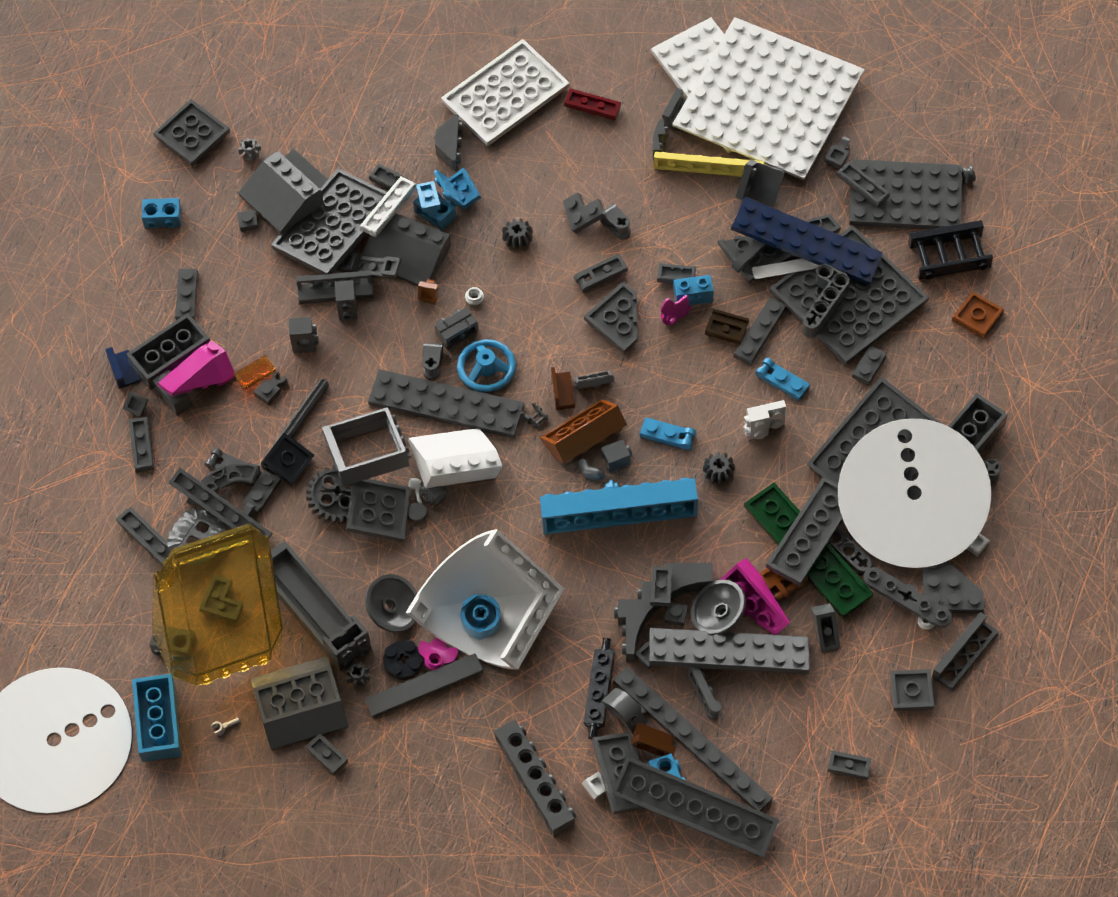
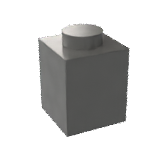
[602,439,632,472]

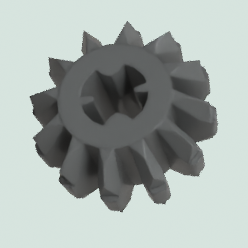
[502,218,533,250]
[702,451,735,485]

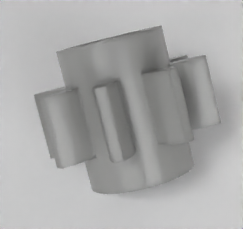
[238,138,261,161]

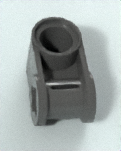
[600,204,631,239]
[422,343,443,380]

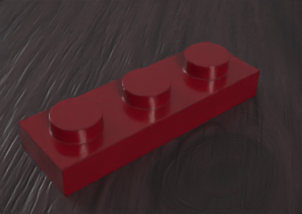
[564,88,621,120]

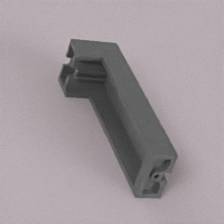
[254,541,371,671]

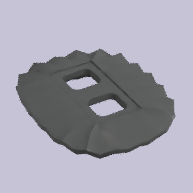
[167,508,228,564]

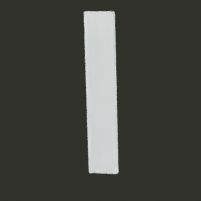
[752,259,819,279]

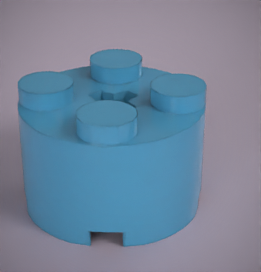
[461,594,501,640]

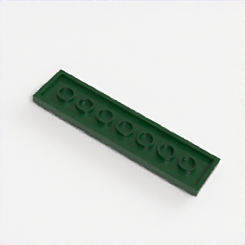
[744,482,874,619]

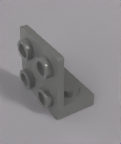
[735,160,785,206]

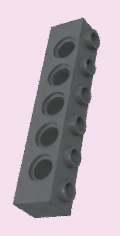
[494,720,576,837]

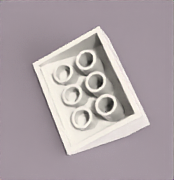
[408,428,502,488]

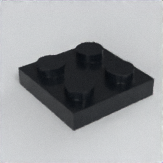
[261,432,314,486]

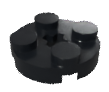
[383,641,423,680]

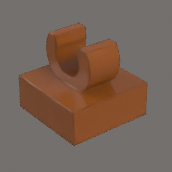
[418,279,438,303]

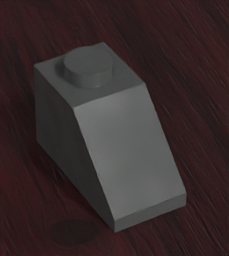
[811,603,841,652]

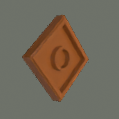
[952,291,1004,339]

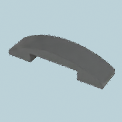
[337,252,402,278]

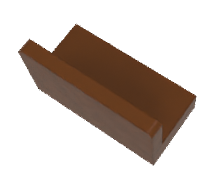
[551,367,575,410]
[631,723,676,757]

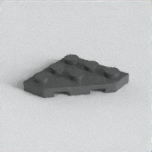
[584,282,637,354]
[922,561,984,613]

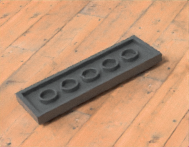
[766,477,843,586]

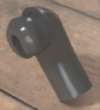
[578,459,604,480]

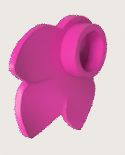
[661,295,692,325]
[418,638,458,671]

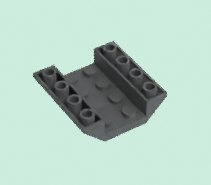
[250,656,348,751]

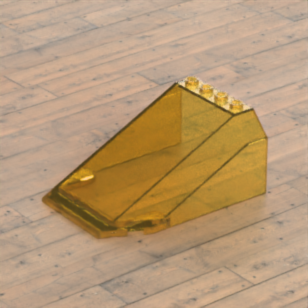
[152,523,283,686]

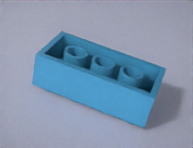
[132,673,182,762]

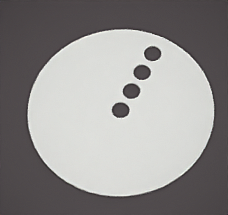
[838,418,991,568]
[0,668,132,814]

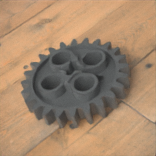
[306,465,352,525]

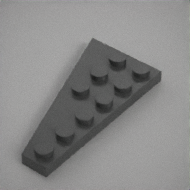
[718,214,841,284]

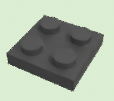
[890,669,934,711]

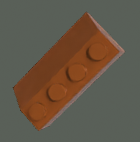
[540,399,627,464]

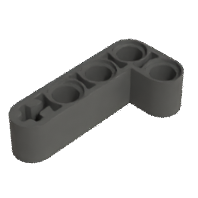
[802,264,849,338]

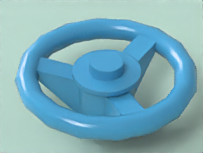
[456,339,517,392]

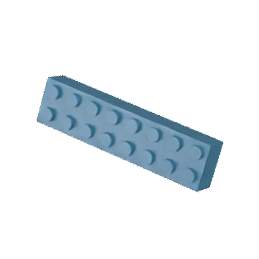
[540,478,698,535]

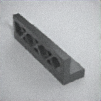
[296,271,373,304]
[932,612,998,691]

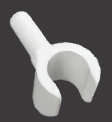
[408,478,423,504]
[211,718,240,736]

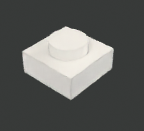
[582,772,606,799]

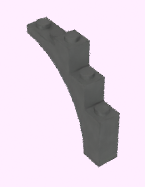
[614,563,713,662]

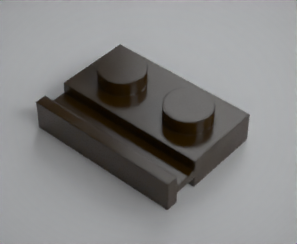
[705,309,749,345]

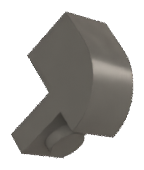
[602,688,648,734]

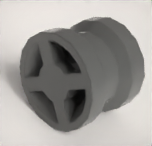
[984,459,1001,483]

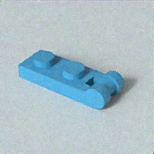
[755,358,810,401]
[640,417,696,450]

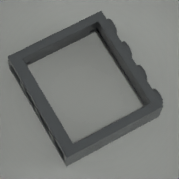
[322,407,411,487]

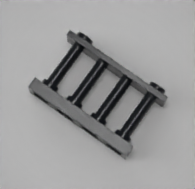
[908,220,993,280]

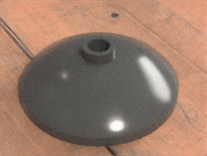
[365,574,417,632]
[691,580,746,635]

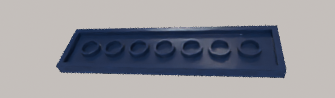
[731,197,883,286]

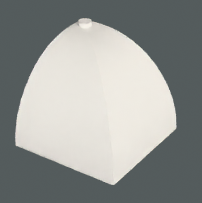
[406,529,565,669]

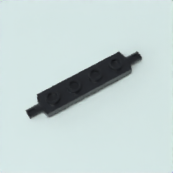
[583,638,615,740]

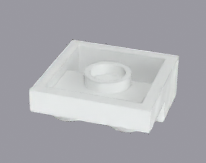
[743,400,786,440]

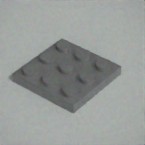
[153,99,230,166]
[346,479,410,542]

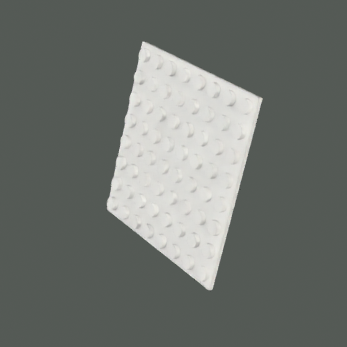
[672,17,865,180]

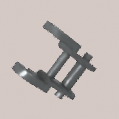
[521,402,549,429]

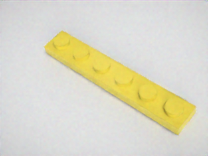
[654,152,764,177]

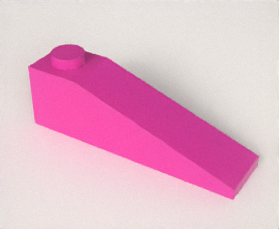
[158,341,236,396]
[720,558,790,635]

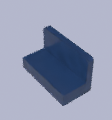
[105,347,140,389]

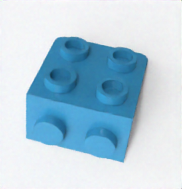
[434,168,482,210]

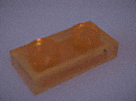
[233,355,276,390]

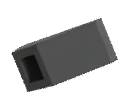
[435,115,463,170]

